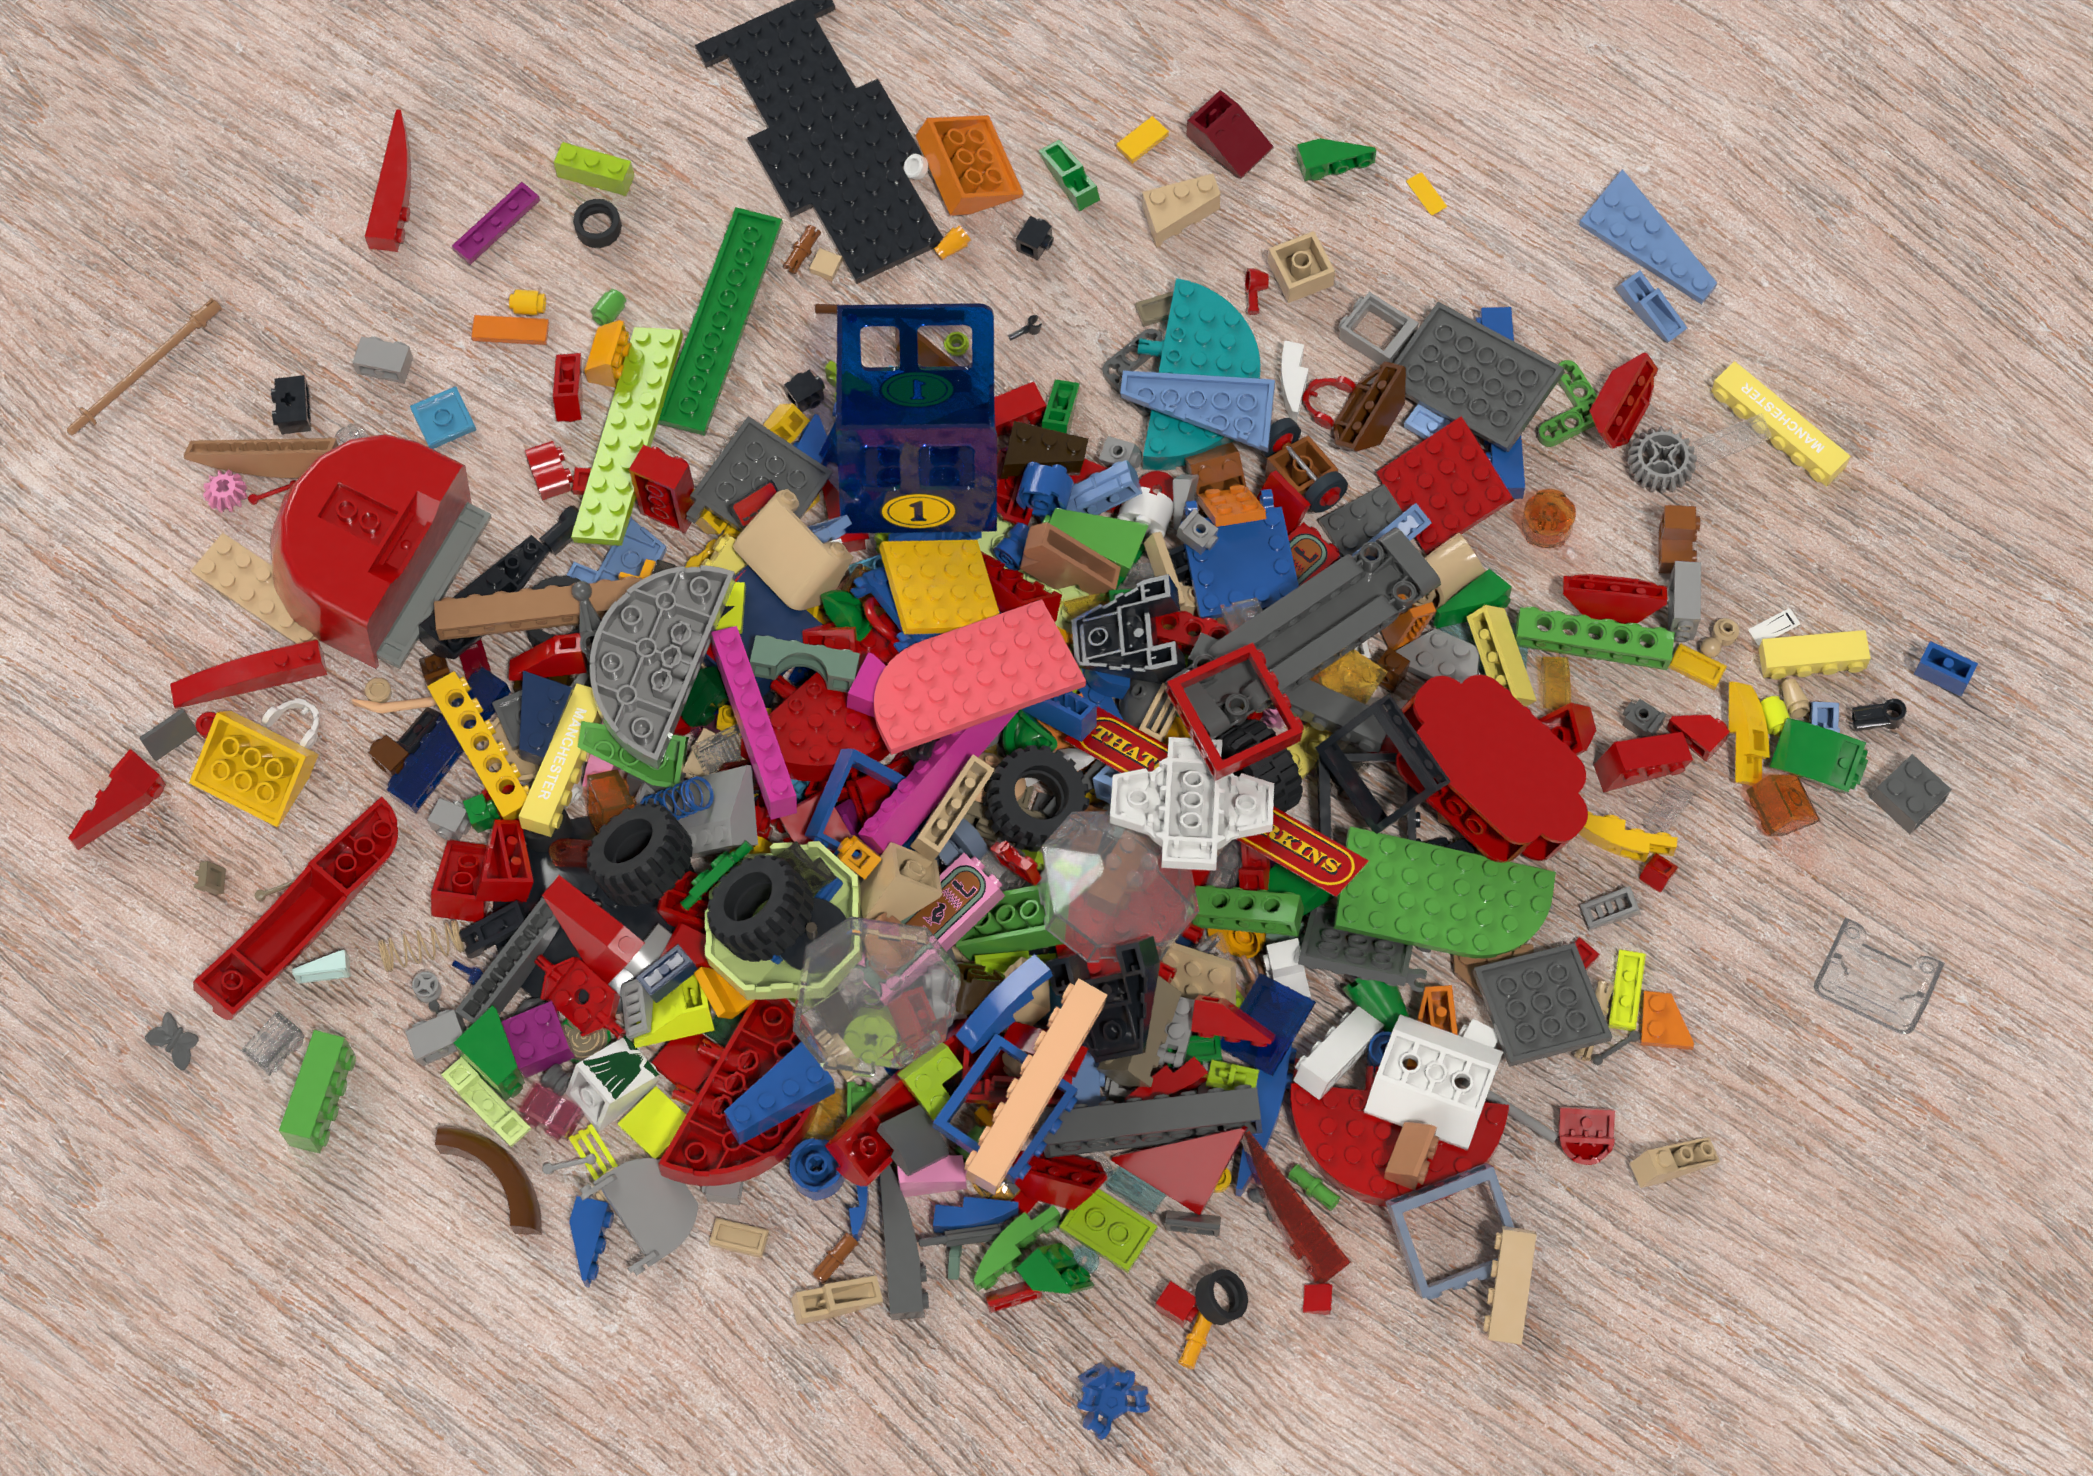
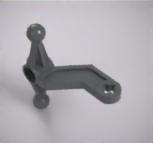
[572,581,601,663]

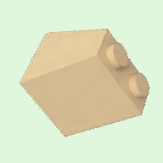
[860,842,942,924]

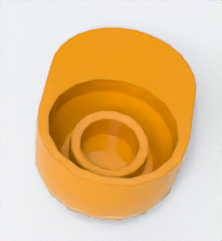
[1208,928,1266,959]

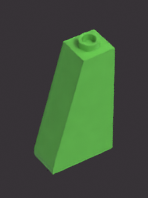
[1042,508,1148,578]

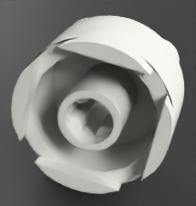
[1116,487,1174,541]

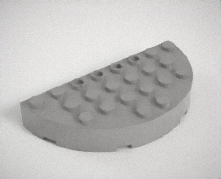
[590,565,735,770]

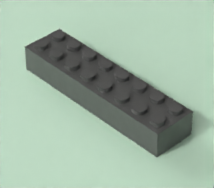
[1039,1085,1262,1158]

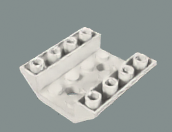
[1364,1015,1503,1150]

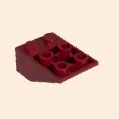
[1186,90,1274,179]

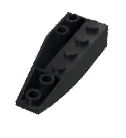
[419,535,549,659]

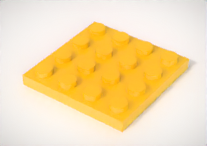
[879,540,1000,634]

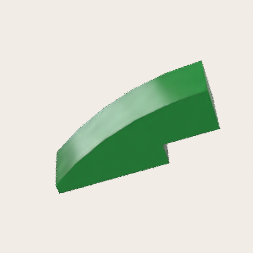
[1038,139,1100,211]

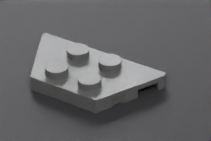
[1396,628,1480,683]

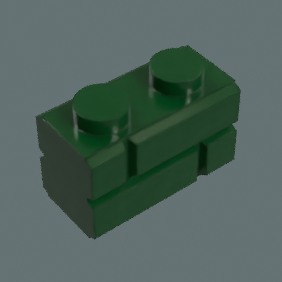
[681,666,729,728]

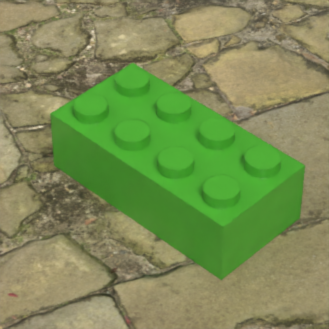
[956,881,1070,961]
[279,1030,356,1154]

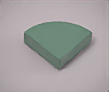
[948,1245,962,1280]

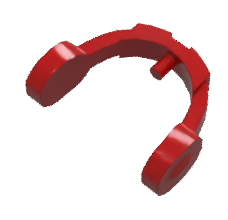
[1303,376,1356,429]

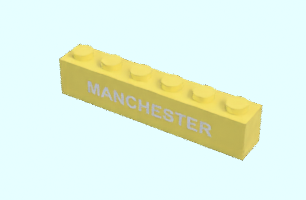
[1711,361,1851,487]
[519,683,602,837]

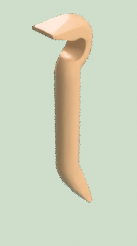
[352,695,456,713]

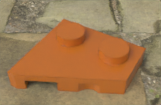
[1641,991,1694,1050]

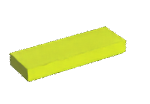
[1608,949,1646,1031]

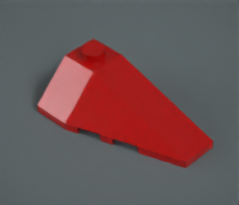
[68,749,166,850]

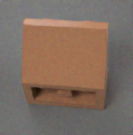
[1384,1122,1440,1190]

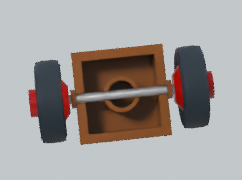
[1259,418,1348,513]

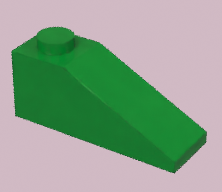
[1042,379,1080,434]
[1433,569,1512,629]

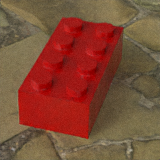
[629,444,695,534]

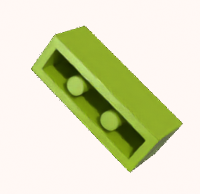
[554,142,635,196]

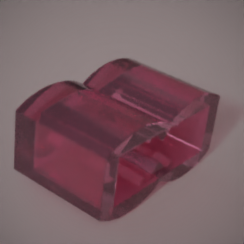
[519,1083,585,1141]

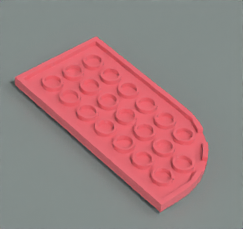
[874,600,1086,755]

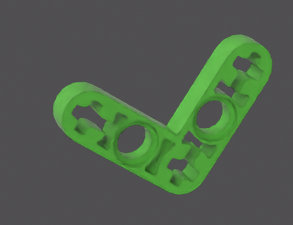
[1538,360,1598,447]

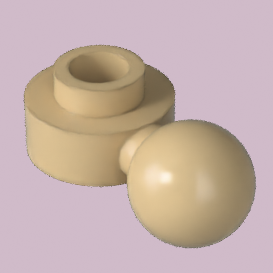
[1700,618,1739,658]

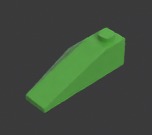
[578,721,689,789]

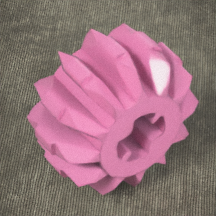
[203,469,247,513]

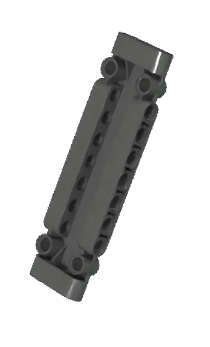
[1165,527,1441,740]

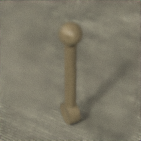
[255,880,295,901]

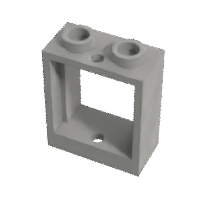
[1339,292,1419,365]
[1668,561,1701,642]

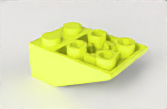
[633,974,714,1048]

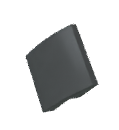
[877,1105,949,1176]

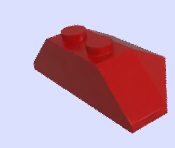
[1590,353,1658,449]
[984,447,1033,526]
[1563,574,1668,624]
[657,871,718,935]
[1012,1151,1107,1210]

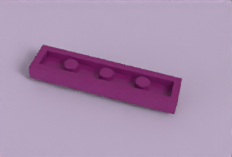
[452,182,540,265]

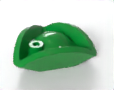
[821,590,873,641]
[1003,709,1058,756]

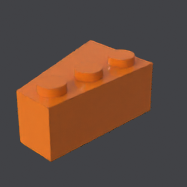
[1406,985,1458,1070]

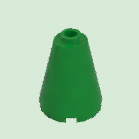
[1342,978,1410,1033]

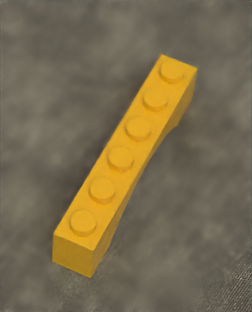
[695,404,810,535]

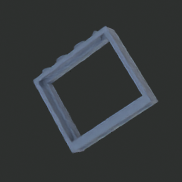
[1385,1163,1514,1300]

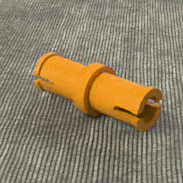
[1178,1311,1213,1370]

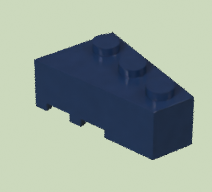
[519,671,573,766]

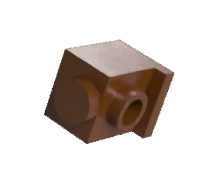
[1373,648,1410,694]

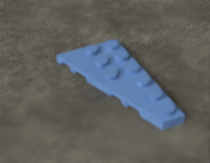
[1120,371,1275,452]

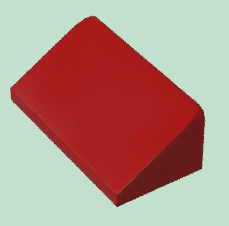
[985,1281,1042,1313]

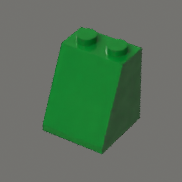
[453,1005,525,1102]

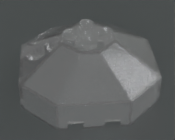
[1038,811,1199,963]
[793,916,961,1078]

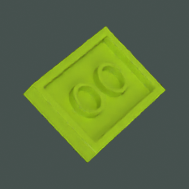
[1059,1188,1158,1273]

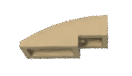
[791,1275,883,1325]

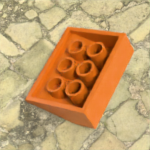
[916,115,1024,216]

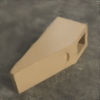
[1630,1137,1720,1188]

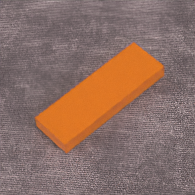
[471,315,549,345]

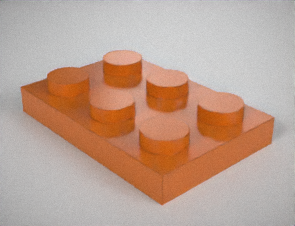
[1198,485,1266,527]

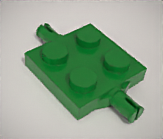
[680,841,754,910]

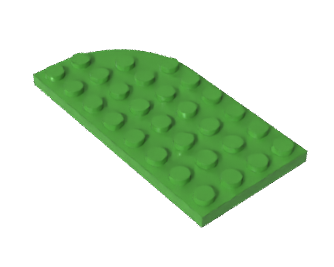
[1333,826,1556,959]

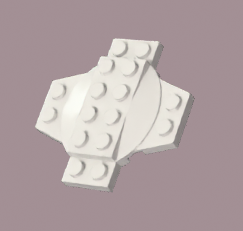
[1110,737,1274,871]

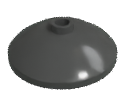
[1119,678,1178,736]

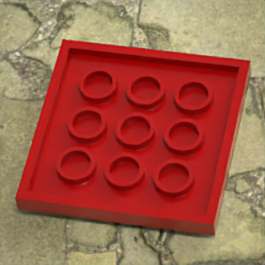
[1376,416,1515,555]

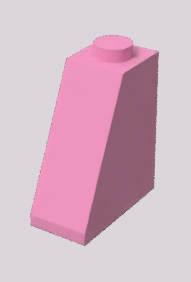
[897,1155,968,1197]

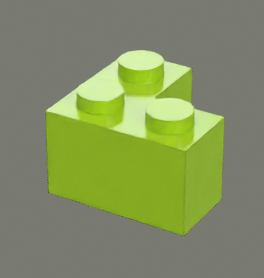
[897,1041,963,1121]

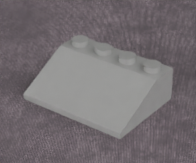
[674,765,758,859]

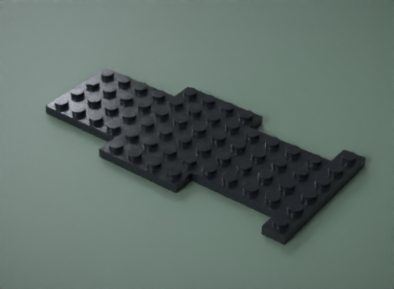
[695,0,943,284]

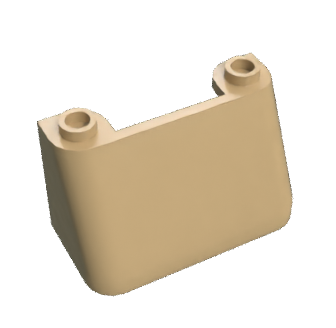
[733,489,854,610]

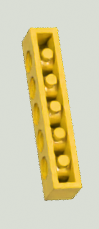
[427,671,530,820]

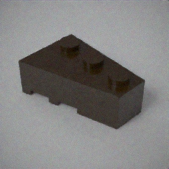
[1000,421,1089,479]

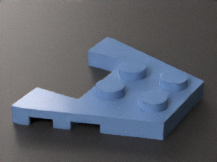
[566,516,667,584]

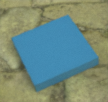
[410,386,476,449]

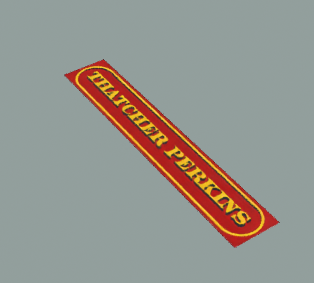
[1064,707,1369,897]

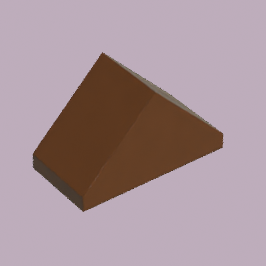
[419,654,451,686]

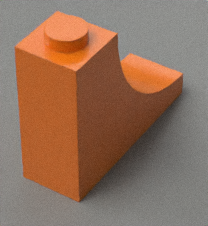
[1381,594,1436,651]

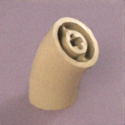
[1404,533,1485,614]

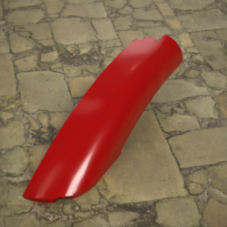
[193,796,398,1020]
[825,1011,974,1186]

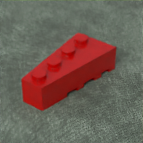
[981,551,1062,622]

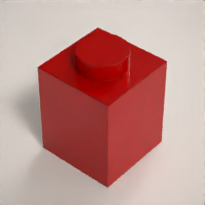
[1155,1281,1199,1328]

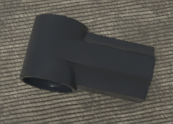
[539,505,579,556]
[1851,698,1907,731]

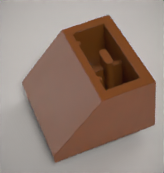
[1185,442,1247,511]

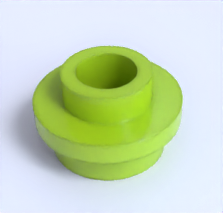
[944,332,969,356]

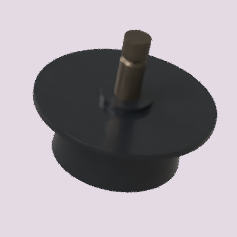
[780,898,850,972]

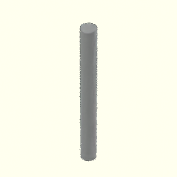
[1462,1078,1559,1144]

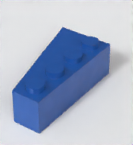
[724,1037,835,1145]

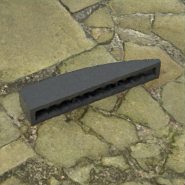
[455,897,560,1024]
[880,1164,929,1320]

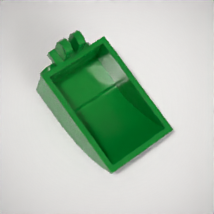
[1769,718,1868,794]

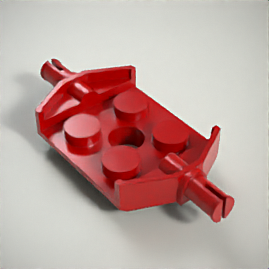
[534,954,626,1040]

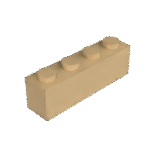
[911,754,995,862]
[1483,1226,1537,1345]

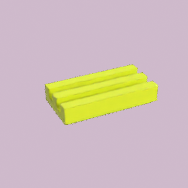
[568,1123,618,1181]

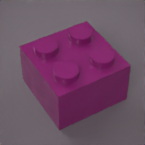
[502,1001,576,1078]

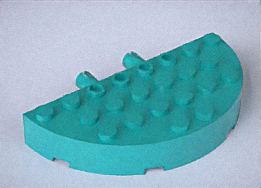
[1138,278,1261,470]

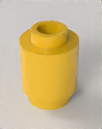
[509,289,546,316]

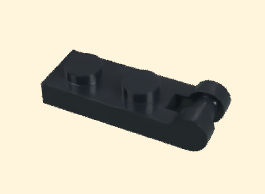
[459,900,527,959]

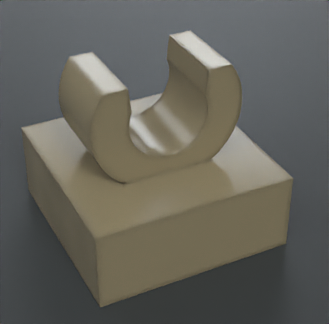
[194,861,226,895]

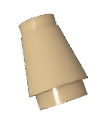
[1781,678,1811,719]

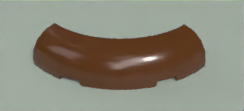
[435,1125,542,1235]

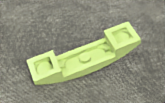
[441,1057,531,1147]

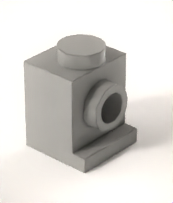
[1176,508,1219,555]

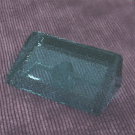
[1106,1166,1166,1217]

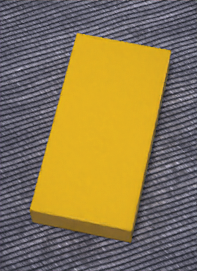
[1116,116,1169,164]
[1668,643,1727,690]

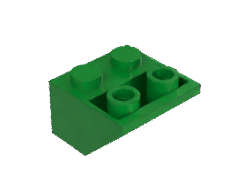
[1016,1243,1095,1294]

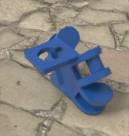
[1077,1363,1150,1440]

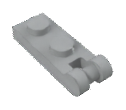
[1157,997,1195,1068]

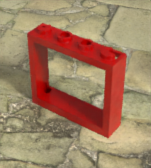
[1166,642,1304,781]

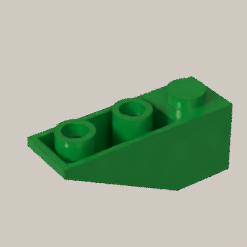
[1296,138,1376,181]

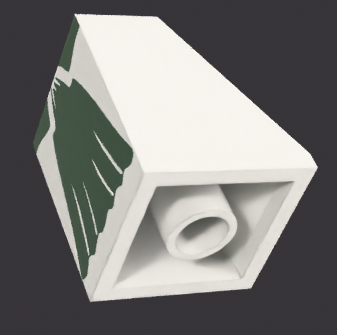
[565,1036,659,1132]

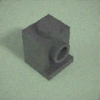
[1623,699,1666,738]

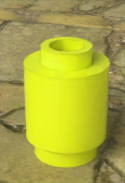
[1760,696,1790,737]

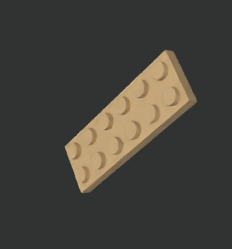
[191,533,321,644]

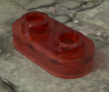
[549,839,592,868]

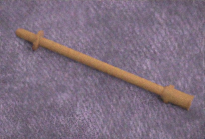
[67,298,222,435]

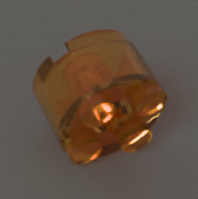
[1522,489,1576,548]

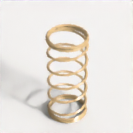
[378,920,465,973]

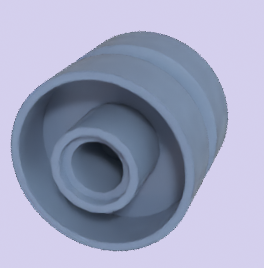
[935,818,989,871]

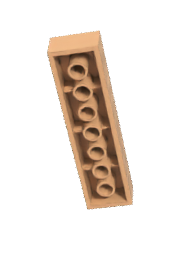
[964,978,1107,1195]

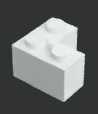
[1263,938,1312,1011]

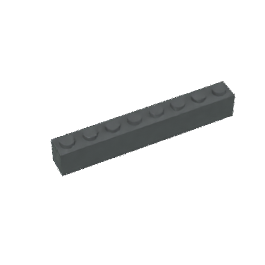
[1187,633,1388,753]

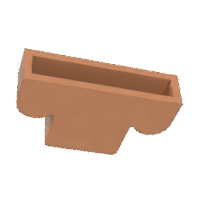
[1020,522,1121,594]

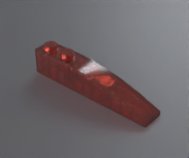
[1241,1131,1351,1284]

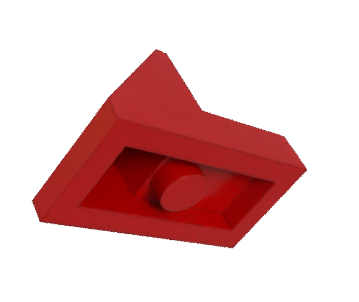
[802,623,858,653]

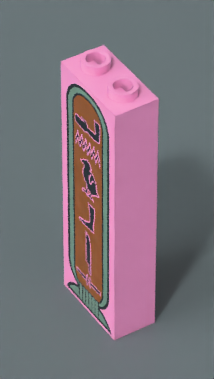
[852,853,1005,1007]

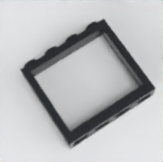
[1315,694,1451,835]
[1317,753,1421,842]

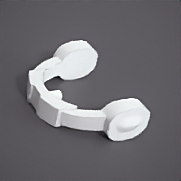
[262,698,320,749]

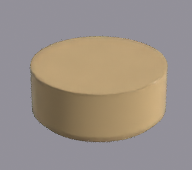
[365,678,392,703]

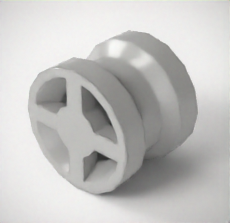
[412,972,442,1003]

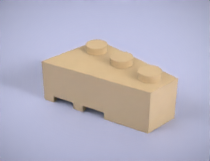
[1142,173,1221,248]

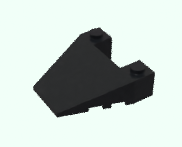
[1071,574,1186,684]
[1045,936,1160,1063]

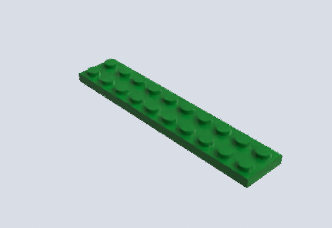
[658,207,783,436]

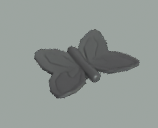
[145,1012,199,1071]

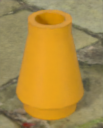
[934,225,971,260]

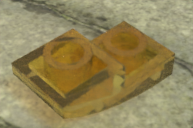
[1541,657,1571,709]

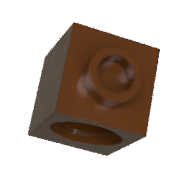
[368,734,413,781]

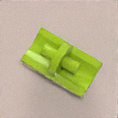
[1206,1060,1259,1091]

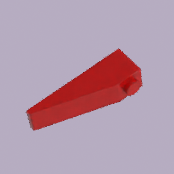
[542,875,645,984]

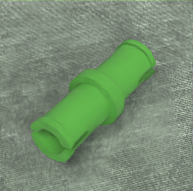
[1288,1164,1341,1211]

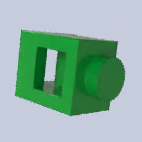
[463,793,501,833]

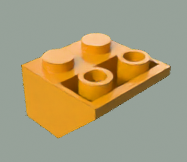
[584,320,632,388]

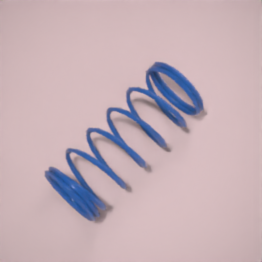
[640,776,714,820]

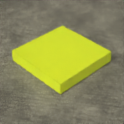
[617,1086,686,1159]

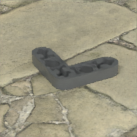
[1103,329,1162,417]

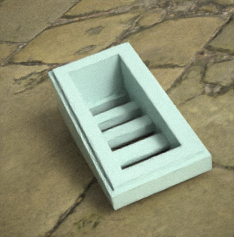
[292,950,351,984]

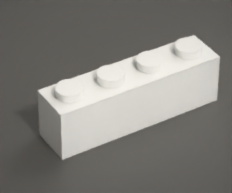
[1293,1006,1384,1100]

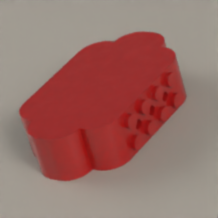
[1396,674,1588,863]

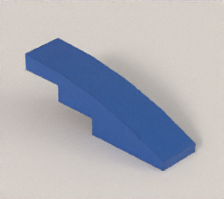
[956,954,1053,1054]

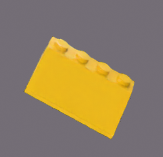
[189,711,319,827]

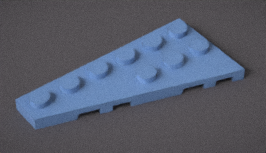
[1579,169,1717,305]

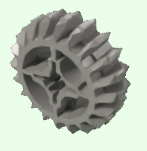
[1627,426,1697,494]

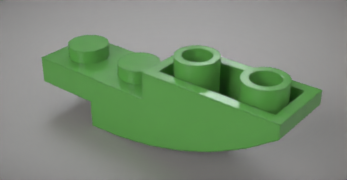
[974,1205,1061,1292]

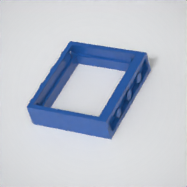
[804,749,932,858]
[933,1033,1079,1183]

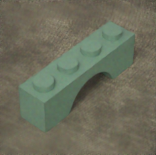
[750,635,860,693]

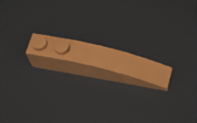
[184,438,338,479]

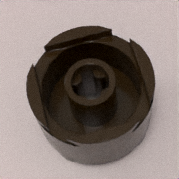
[946,963,1006,1015]

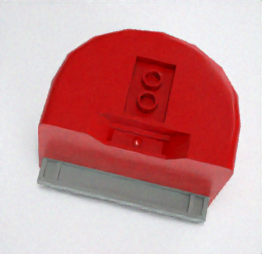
[270,434,492,669]

